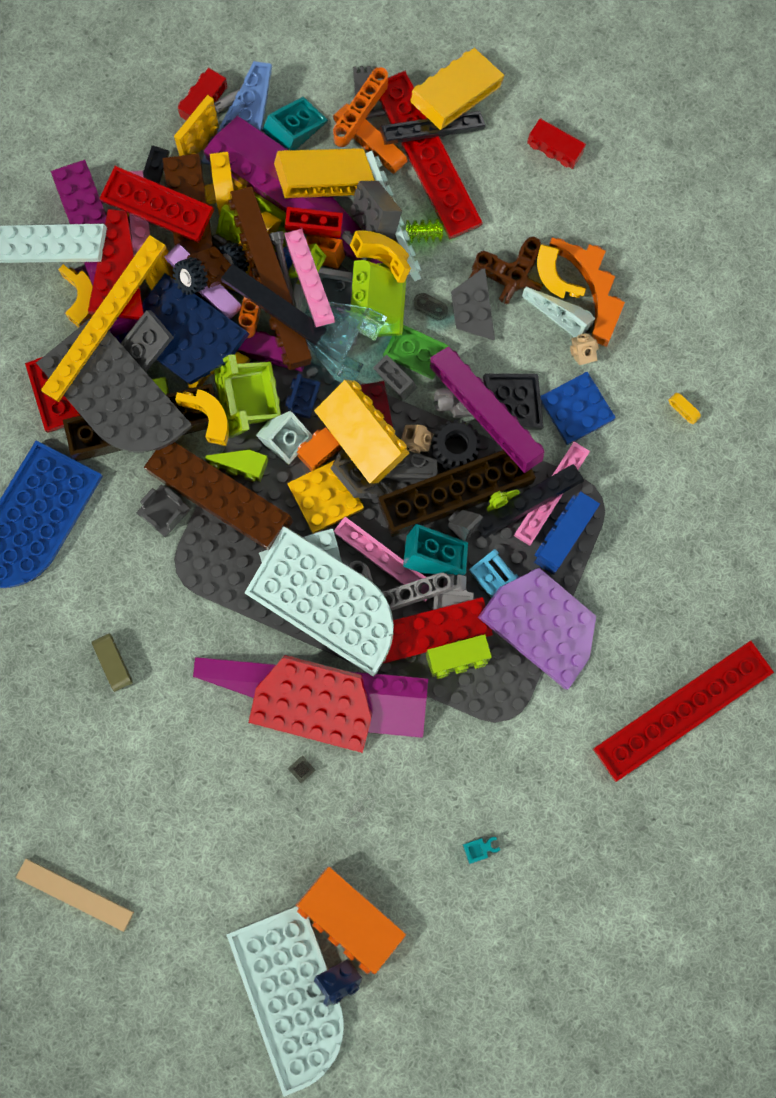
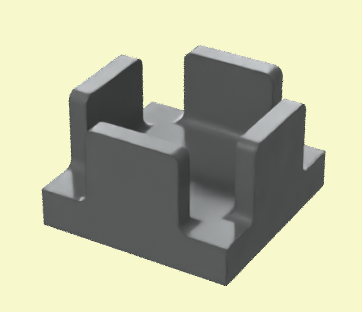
[136,484,191,538]

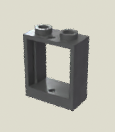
[373,354,417,400]

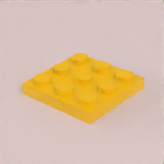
[174,95,219,156]
[287,461,364,534]

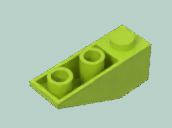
[205,450,268,482]

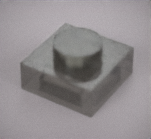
[288,755,316,784]

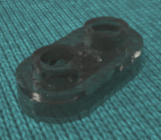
[413,293,448,321]

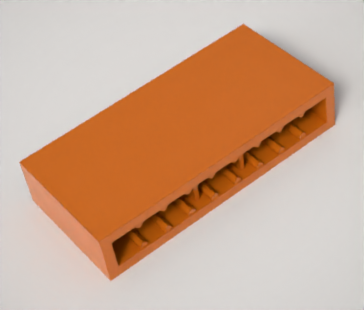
[295,867,406,974]

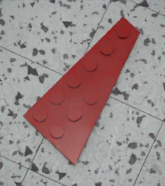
[88,209,144,320]

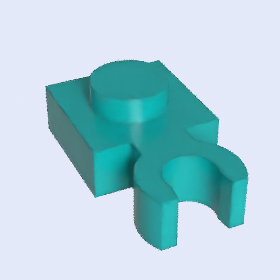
[462,837,501,864]

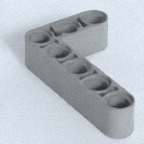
[349,560,454,611]

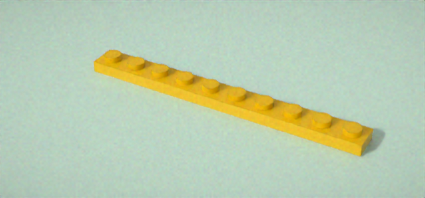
[41,235,166,402]

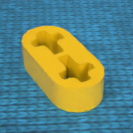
[668,393,701,424]

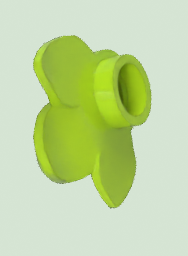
[487,490,520,512]

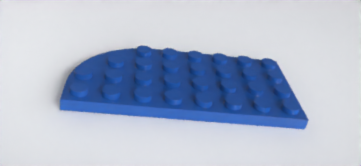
[0,440,103,588]

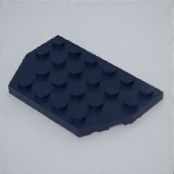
[142,273,249,385]

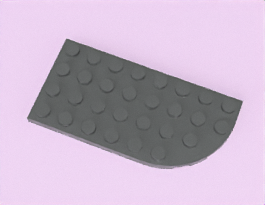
[36,317,193,453]

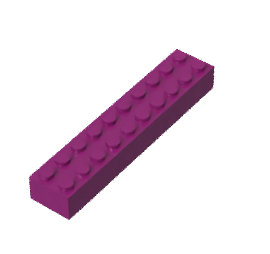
[50,159,138,337]

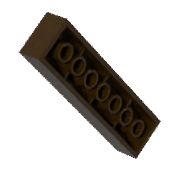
[63,383,216,461]
[378,450,536,537]

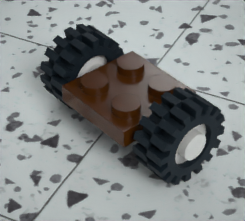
[173,242,249,295]

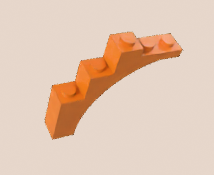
[549,237,625,347]

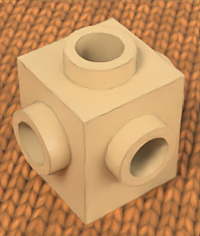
[570,334,598,365]
[401,425,434,454]

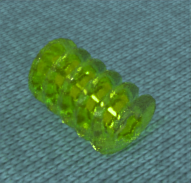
[406,219,443,243]

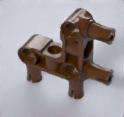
[468,236,559,304]

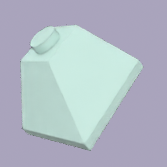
[256,411,312,464]

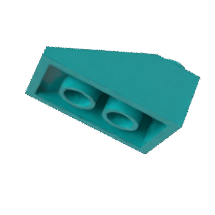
[262,97,328,150]
[403,524,468,575]

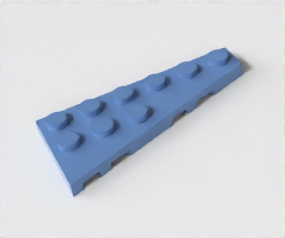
[201,61,272,165]

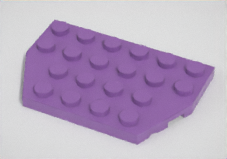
[478,568,596,690]

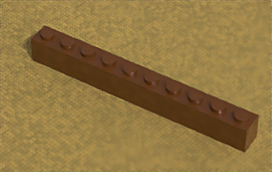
[228,186,312,370]

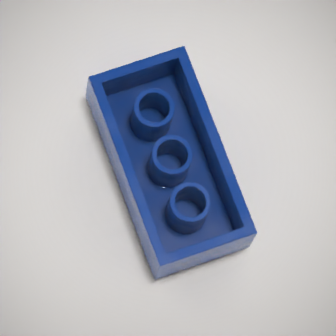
[534,491,600,575]

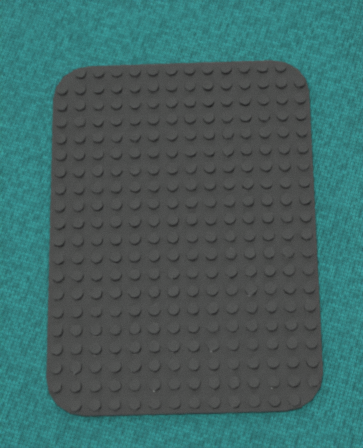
[174,362,606,723]

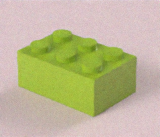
[426,635,492,679]

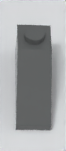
[448,510,483,541]

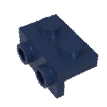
[286,373,321,419]
[314,959,362,1007]

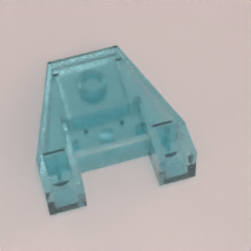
[305,301,387,383]

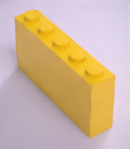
[410,48,504,130]
[274,148,375,198]
[314,380,409,483]

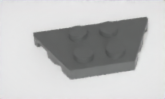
[451,268,495,340]
[330,447,391,499]

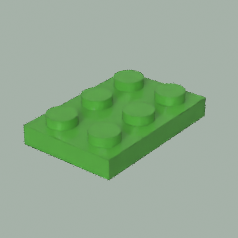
[383,325,449,380]

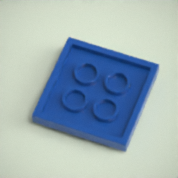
[540,372,616,445]

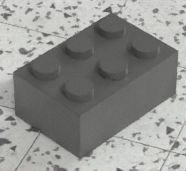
[350,181,402,240]

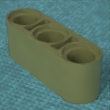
[91,633,133,692]

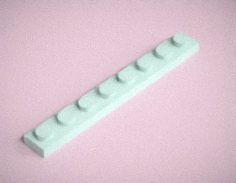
[365,151,422,281]

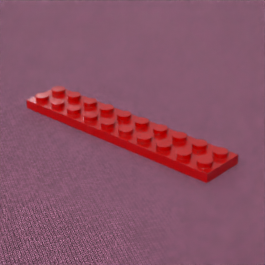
[379,71,483,240]
[593,640,774,782]

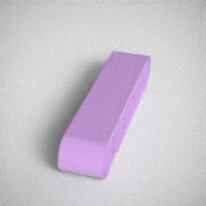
[164,244,241,319]

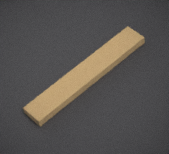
[16,859,134,932]

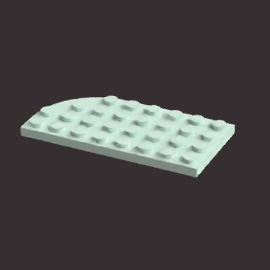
[245,526,394,676]
[227,906,344,1097]

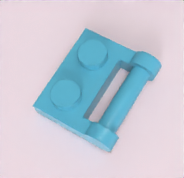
[469,549,519,598]

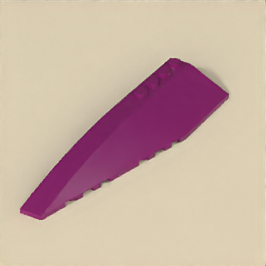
[204,116,383,264]
[193,657,428,738]

